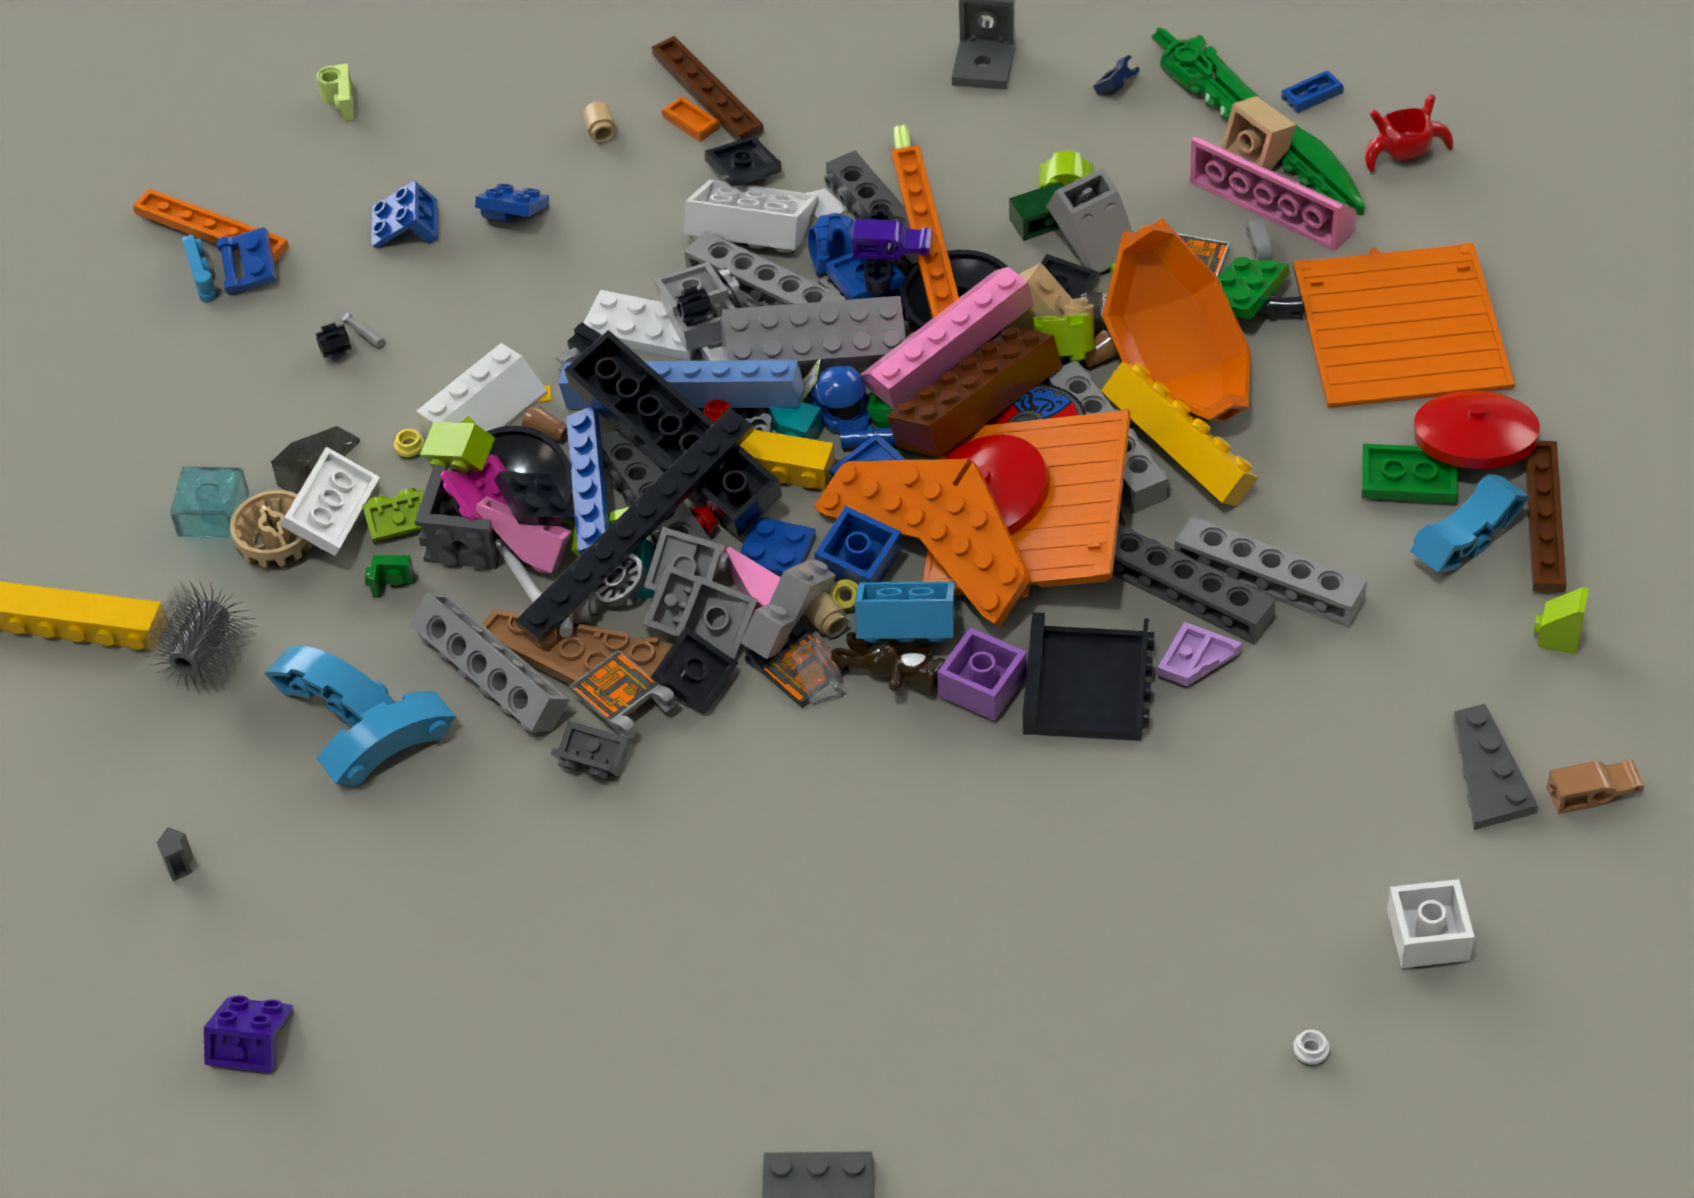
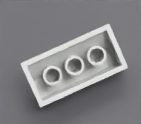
[416,343,548,439]

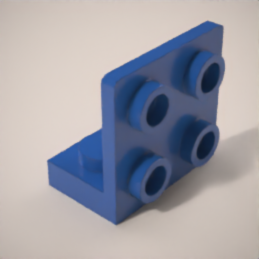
[372,180,438,248]

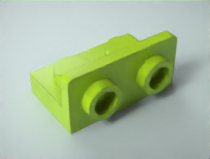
[363,488,424,542]

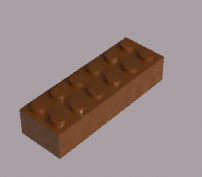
[887,326,1063,458]

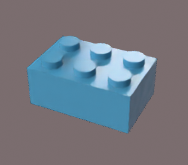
[855,581,955,643]

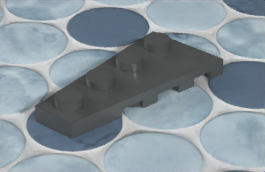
[1453,704,1538,830]

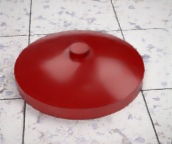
[1414,390,1540,469]
[944,434,1050,535]

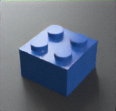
[815,506,901,585]

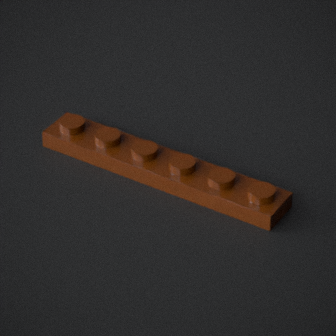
[651,36,764,140]
[1525,441,1566,592]

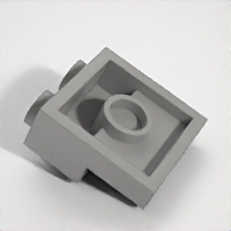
[644,527,729,591]

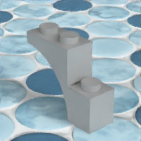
[741,559,836,659]

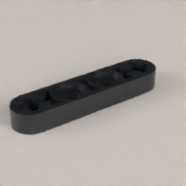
[864,209,893,294]

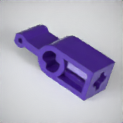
[852,219,932,260]

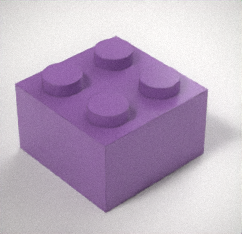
[937,628,1027,721]

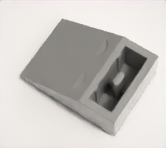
[1046,168,1133,274]

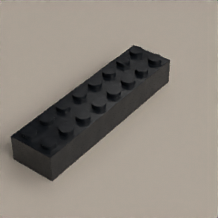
[564,330,782,537]

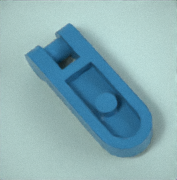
[182,234,217,303]

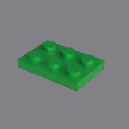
[1218,257,1290,319]
[1361,443,1457,503]

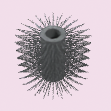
[141,580,257,695]

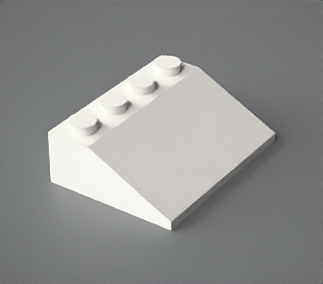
[683,180,818,253]

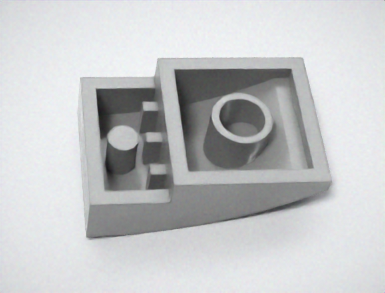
[654,262,735,351]
[643,564,758,659]

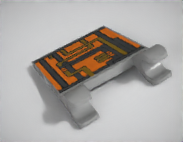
[570,650,675,740]

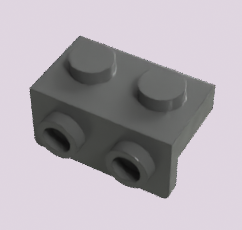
[551,721,631,780]

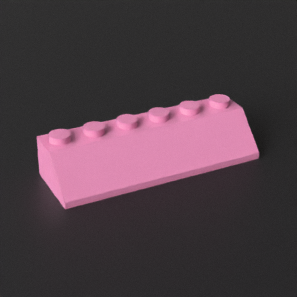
[1190,137,1356,251]
[860,267,1034,411]

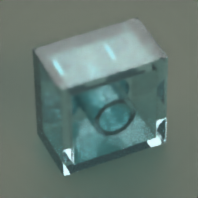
[170,466,249,538]

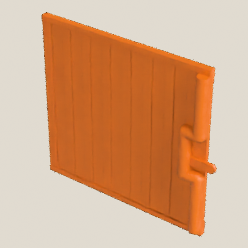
[1293,242,1515,408]
[922,409,1131,598]

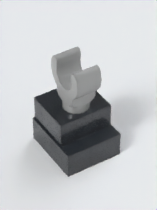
[556,322,601,371]

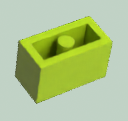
[420,422,495,473]

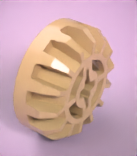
[230,490,313,568]

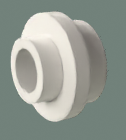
[1293,1029,1329,1065]

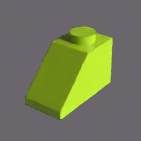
[1533,587,1589,654]

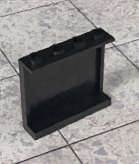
[1023,612,1155,741]

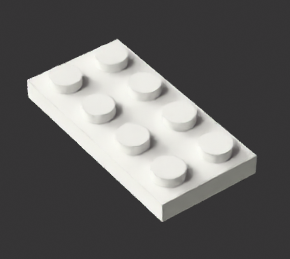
[583,290,697,361]
[280,447,380,556]

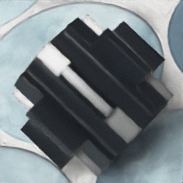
[675,285,712,324]
[315,322,352,360]

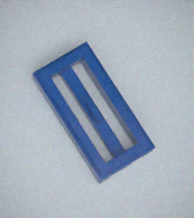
[1281,70,1344,113]

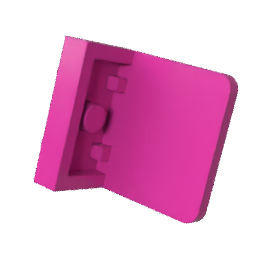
[440,454,508,521]

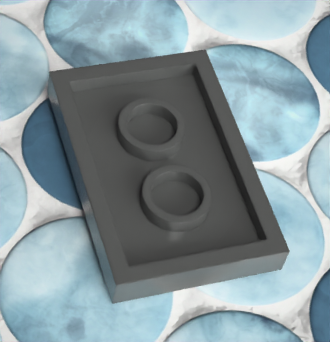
[762,1151,873,1198]

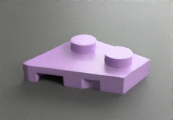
[1157,622,1242,686]

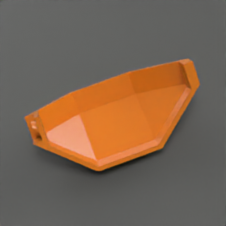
[1102,218,1251,422]

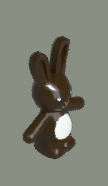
[831,632,946,695]

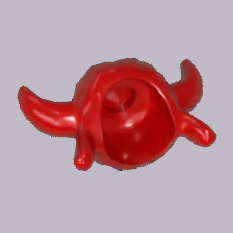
[1365,94,1453,172]

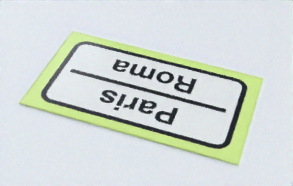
[800,358,820,402]

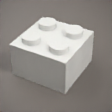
[1387,879,1475,968]

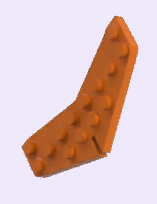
[813,459,1029,627]

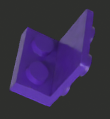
[204,995,293,1073]

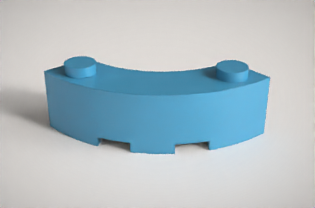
[1410,474,1530,572]
[264,645,395,727]
[317,691,456,786]

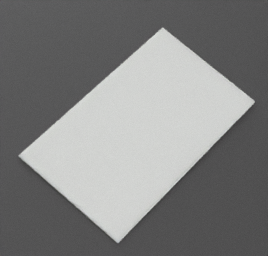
[808,188,848,218]

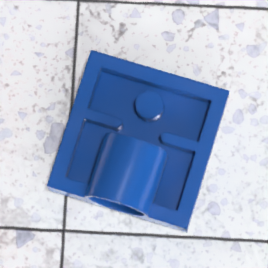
[475,183,550,222]

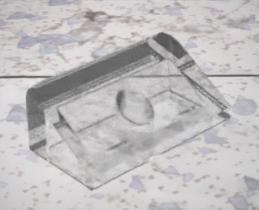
[791,637,848,705]

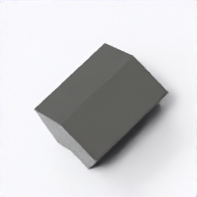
[156,827,194,881]

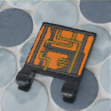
[744,620,849,708]

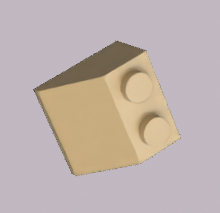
[1221,96,1296,170]
[1006,263,1072,331]

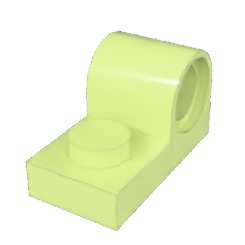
[316,63,354,121]

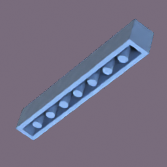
[558,360,804,409]

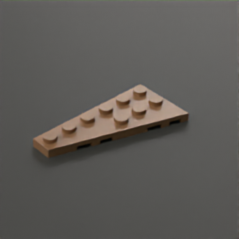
[481,609,673,716]

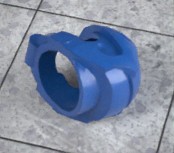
[807,213,855,275]
[810,366,871,434]

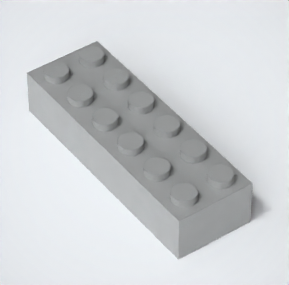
[720,296,906,372]

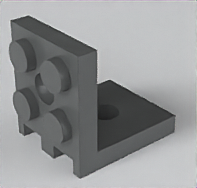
[951,0,1016,90]
[415,465,499,570]

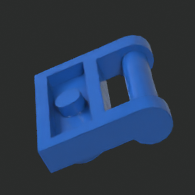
[217,227,277,294]

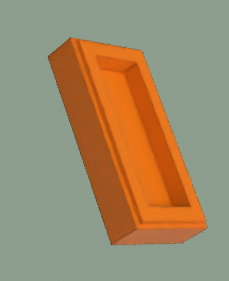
[662,96,720,142]

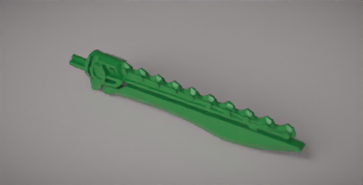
[1152,27,1365,215]

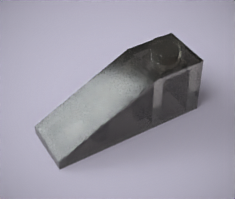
[271,426,360,494]

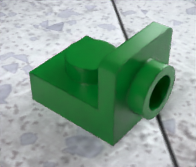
[365,555,415,598]

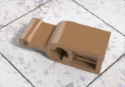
[1546,759,1644,814]

